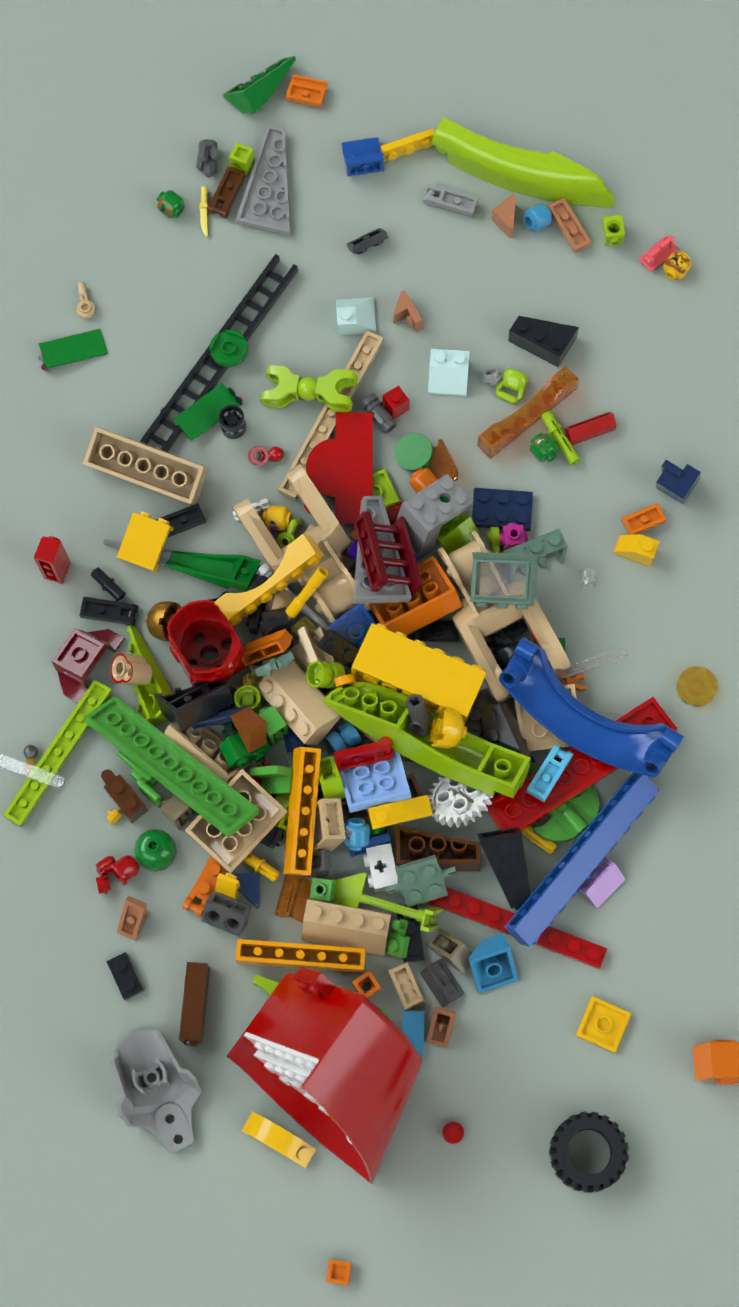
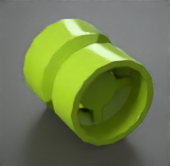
[306,661,345,689]
[234,685,262,714]

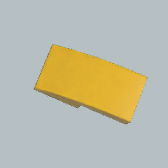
[215,872,240,900]

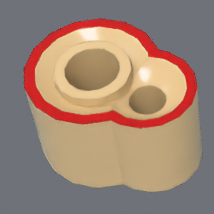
[110,653,152,685]

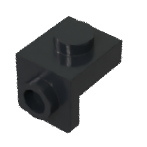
[260,826,284,849]

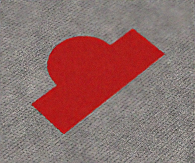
[306,412,373,524]

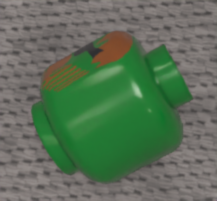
[156,190,185,218]

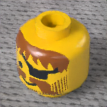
[663,251,692,280]

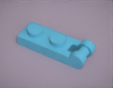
[526,744,574,802]

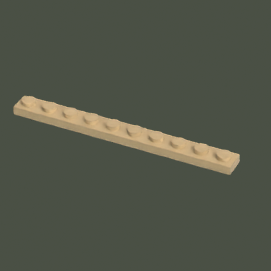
[278,330,384,501]

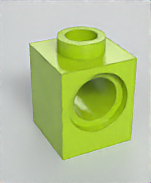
[229,142,255,176]
[601,214,625,246]

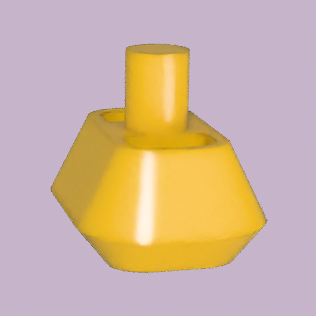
[107,809,122,824]

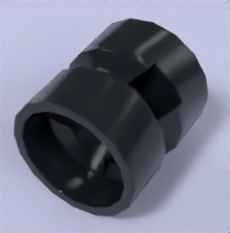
[219,405,246,439]

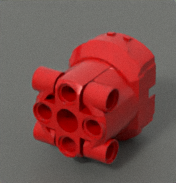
[167,600,248,687]

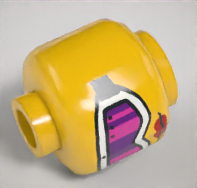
[262,505,293,532]

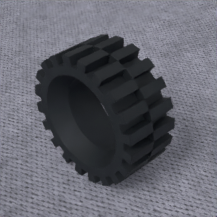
[549,1112,629,1193]

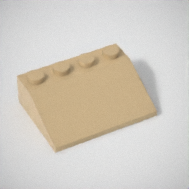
[184,769,288,873]

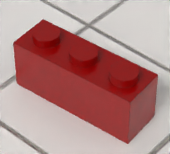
[33,536,71,584]

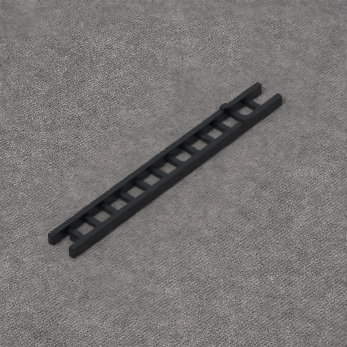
[139,254,298,452]

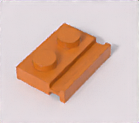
[285,74,328,108]

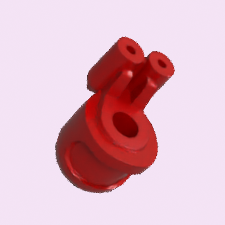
[95,856,140,886]

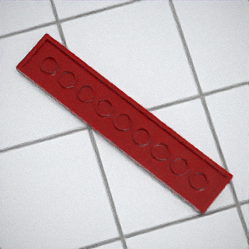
[486,697,678,831]

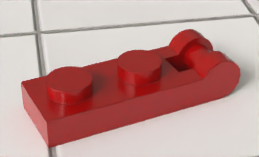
[334,737,394,771]

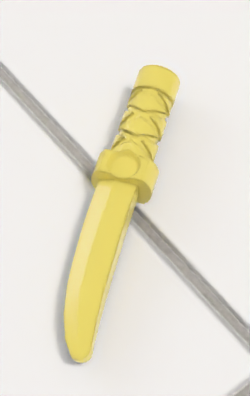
[199,186,209,236]

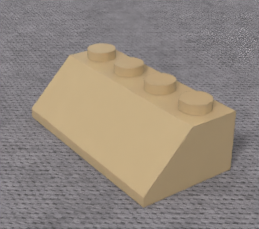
[256,660,341,745]
[164,723,251,784]
[301,898,392,956]

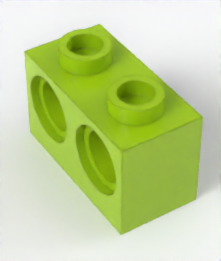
[318,756,346,799]

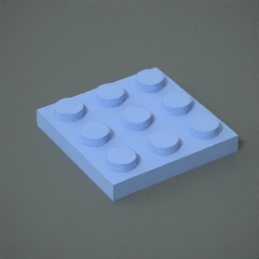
[340,750,411,813]

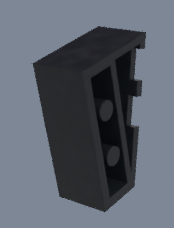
[508,316,579,367]
[156,679,234,732]
[480,703,536,763]

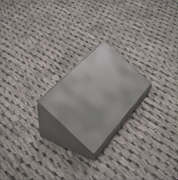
[420,958,464,1008]

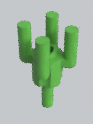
[117,750,163,808]

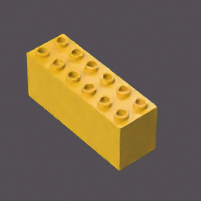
[351,623,487,726]

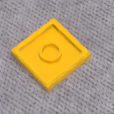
[575,996,632,1054]

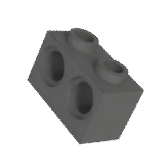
[201,890,252,937]

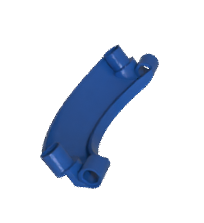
[499,637,684,777]

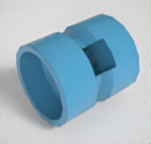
[324,721,363,753]

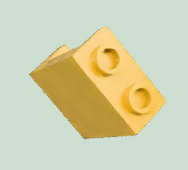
[116,511,173,572]

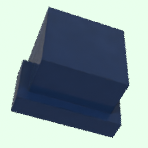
[656,460,701,504]

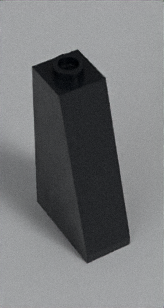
[477,827,531,910]

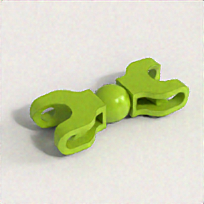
[260,365,358,412]

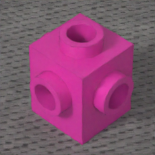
[499,523,528,551]

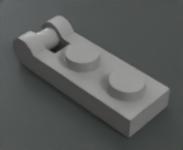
[423,184,478,217]

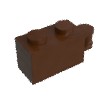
[101,769,148,823]

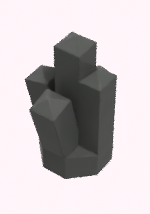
[196,139,221,178]

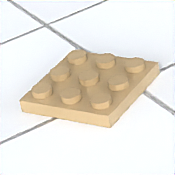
[514,684,577,752]

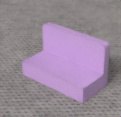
[579,858,625,908]

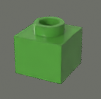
[310,877,337,901]

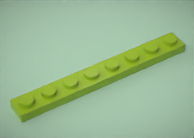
[3,679,112,827]

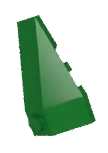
[223,56,296,114]

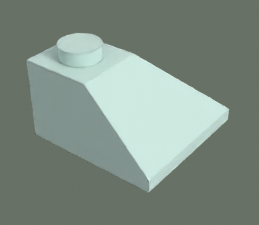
[336,297,376,336]

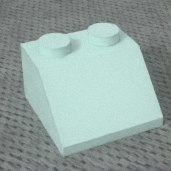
[428,349,470,396]

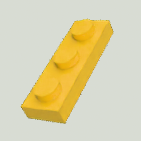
[381,128,435,162]

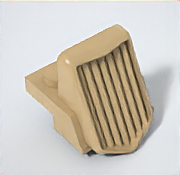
[290,626,344,673]

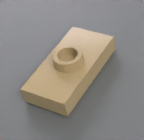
[388,962,425,1011]

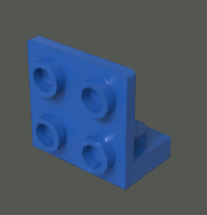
[342,137,384,177]

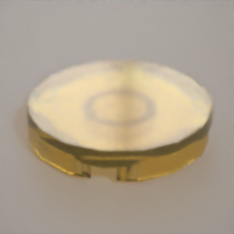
[676,666,718,707]

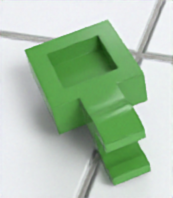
[385,919,410,958]

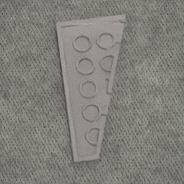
[353,496,412,604]

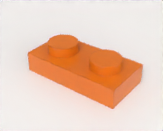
[621,503,667,535]

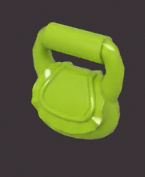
[496,368,529,404]

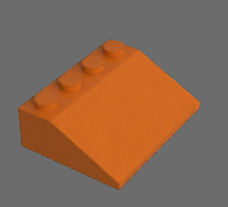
[369,556,463,635]

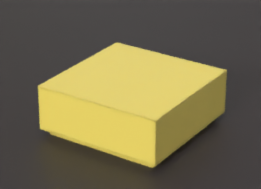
[290,616,317,639]

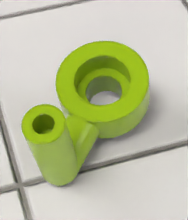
[277,517,304,549]
[487,527,504,553]

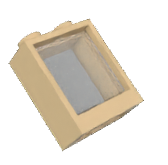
[313,799,346,853]

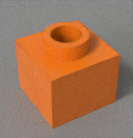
[352,970,381,999]

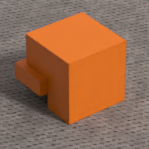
[692,1040,739,1085]

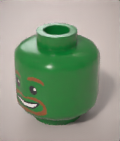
[530,433,559,463]

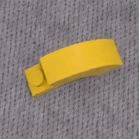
[241,1111,316,1168]

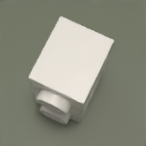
[363,843,398,893]

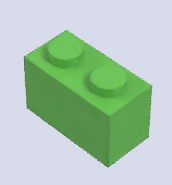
[258,705,289,747]

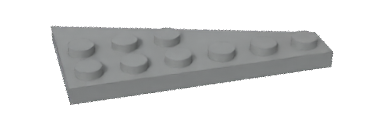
[236,125,290,236]

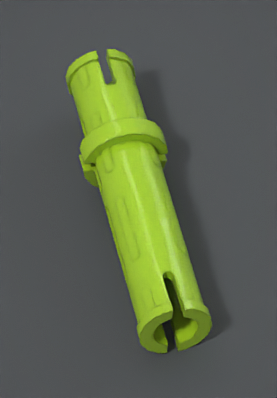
[540,411,581,466]

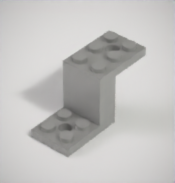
[396,474,473,561]

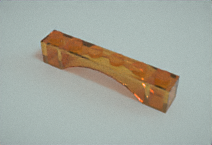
[477,366,579,459]

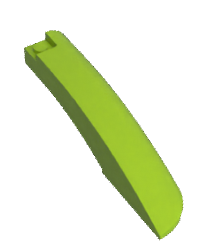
[432,117,615,208]
[323,682,531,798]

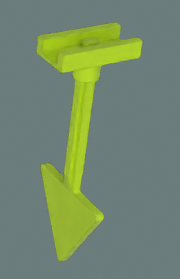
[320,872,444,932]

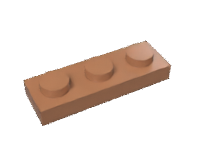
[548,198,592,253]

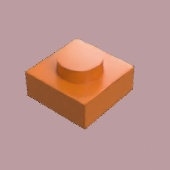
[326,1259,351,1285]

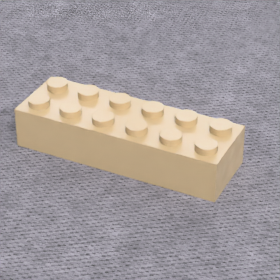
[83,427,210,504]

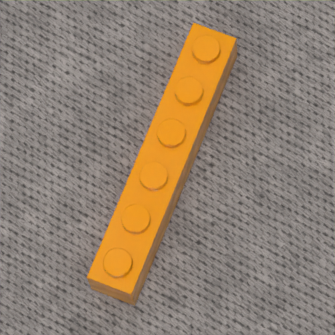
[283,747,321,876]
[235,939,366,974]

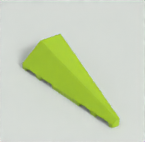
[126,625,172,726]

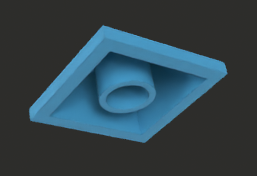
[468,933,518,994]

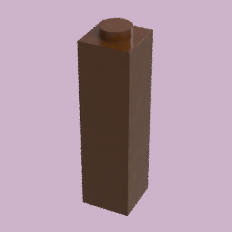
[179,962,210,1047]

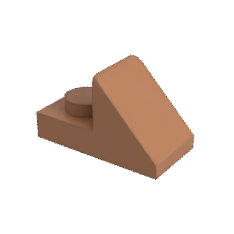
[393,290,423,332]
[117,896,149,941]

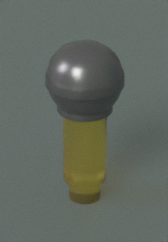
[23,745,38,776]

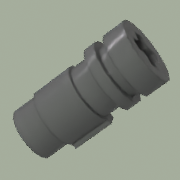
[360,393,397,434]

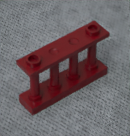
[353,511,423,596]

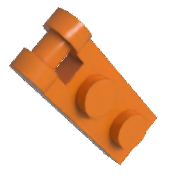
[182,856,227,918]

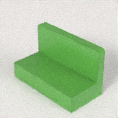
[250,765,293,795]

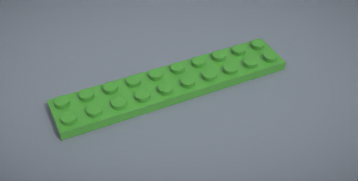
[84,696,259,838]

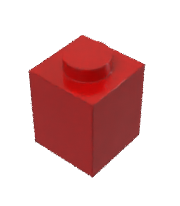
[382,385,409,419]

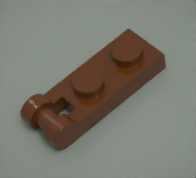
[208,166,246,219]

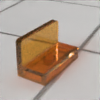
[429,439,458,482]
[274,875,312,923]

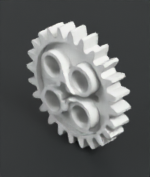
[428,777,494,828]

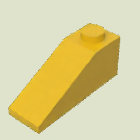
[367,795,433,830]

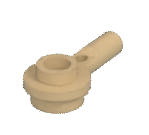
[76,283,95,319]

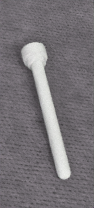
[256,563,330,630]

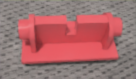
[638,235,678,272]

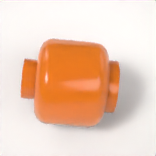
[409,467,438,494]

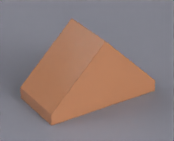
[491,195,516,238]
[426,1006,456,1048]

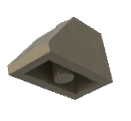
[160,795,194,830]
[427,929,472,974]

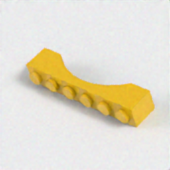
[215,534,324,626]

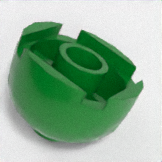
[134,829,177,872]

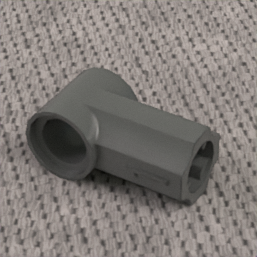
[406,694,433,736]

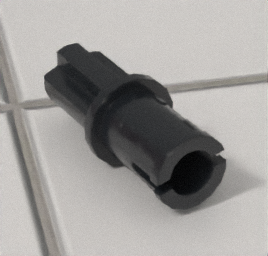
[91,567,126,602]

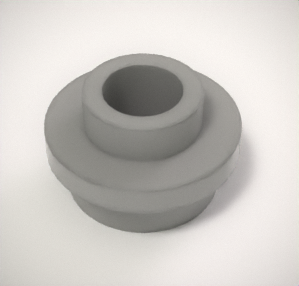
[483,368,502,385]

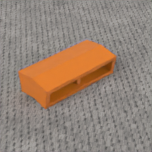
[242,629,293,666]

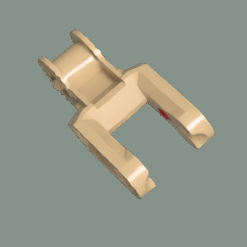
[232,464,371,624]
[437,530,571,704]

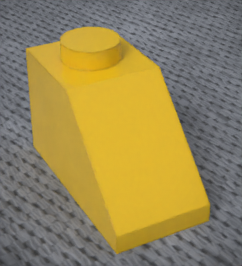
[613,534,660,567]

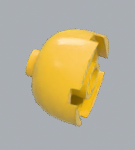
[430,706,467,749]

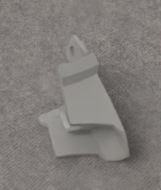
[110,1028,203,1153]

